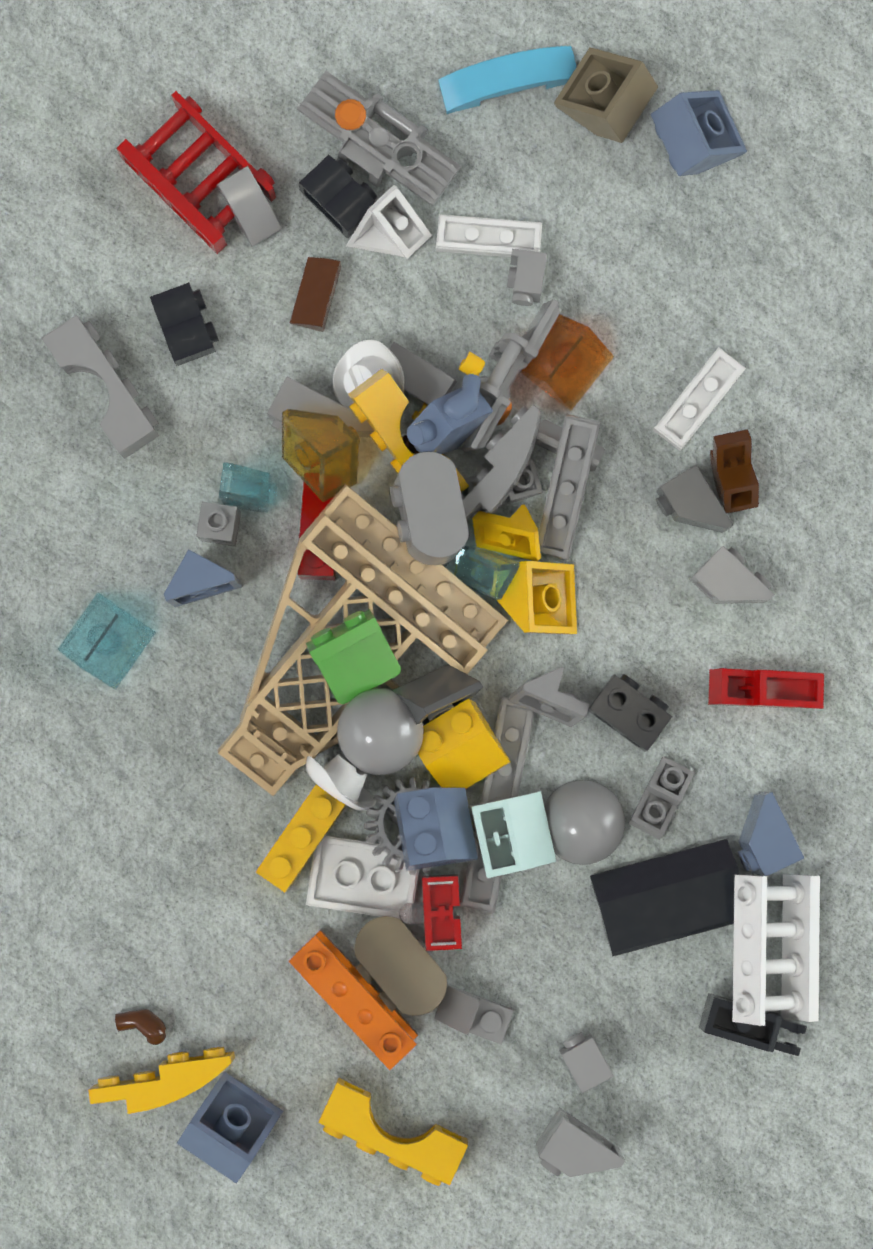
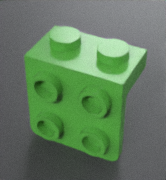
[306,609,401,704]

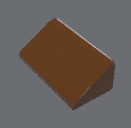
[290,257,342,332]

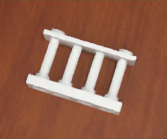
[732,874,820,1026]

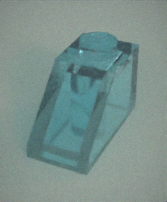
[219,462,277,513]

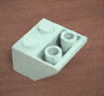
[471,791,556,878]

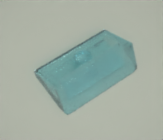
[454,545,520,600]

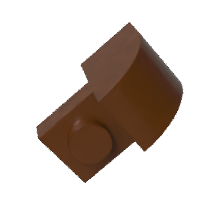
[710,429,759,514]

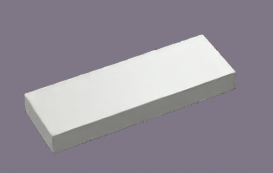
[436,214,542,257]
[653,347,746,451]

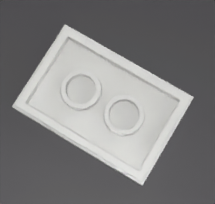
[306,835,419,921]

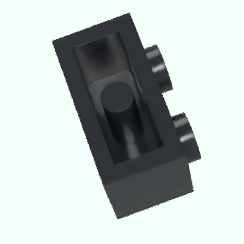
[588,674,673,752]

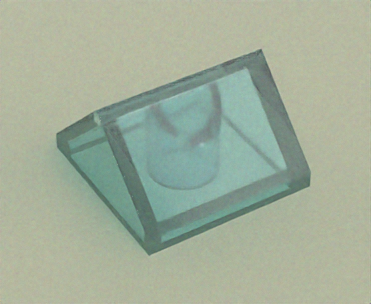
[57,592,156,690]

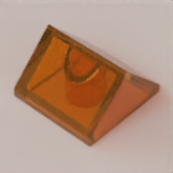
[520,314,614,411]

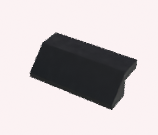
[590,839,740,957]

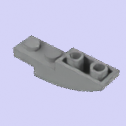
[461,404,542,521]

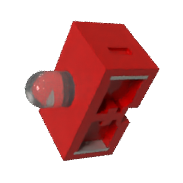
[399,874,462,951]

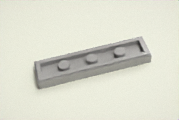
[538,414,601,560]

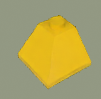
[495,561,577,635]

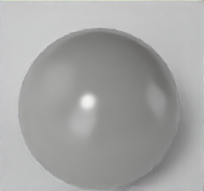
[337,689,424,775]
[544,780,625,865]

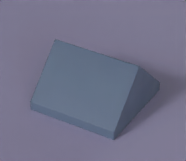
[164,549,242,607]

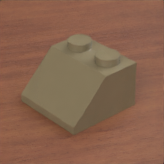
[554,47,658,143]

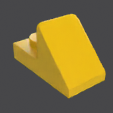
[472,504,541,562]

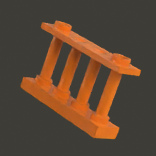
[288,930,418,1070]

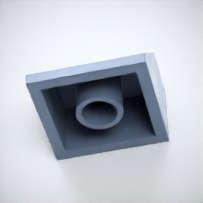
[650,90,747,176]
[394,788,478,871]
[737,792,804,876]
[177,1071,283,1184]

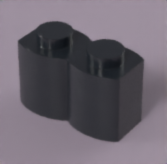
[299,154,377,238]
[150,282,219,366]

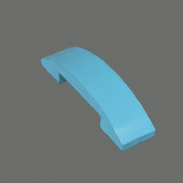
[438,46,577,114]

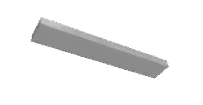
[460,697,534,913]

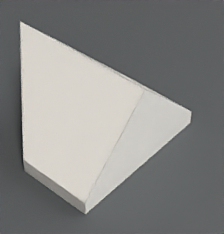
[346,185,432,259]

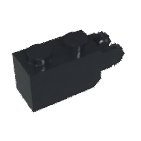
[699,993,807,1056]

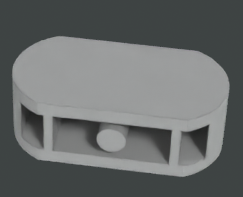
[390,452,469,565]

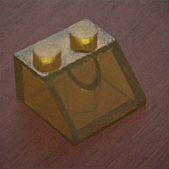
[282,409,360,502]

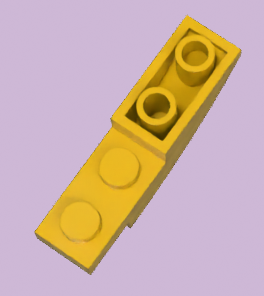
[88,1047,235,1114]

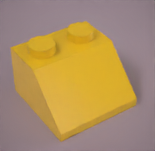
[418,699,511,790]

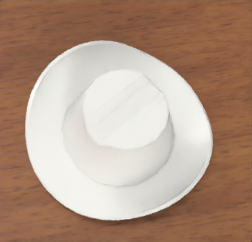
[333,340,405,410]
[306,754,376,810]

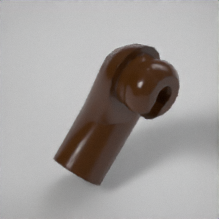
[115,1009,166,1045]

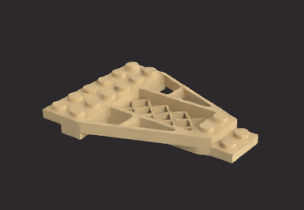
[218,484,508,796]

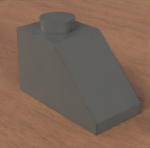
[656,465,733,533]

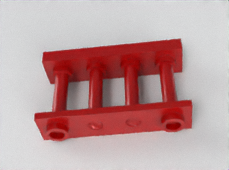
[116,91,276,254]

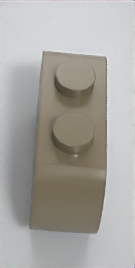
[354,916,447,1016]

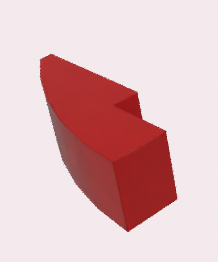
[708,668,824,709]

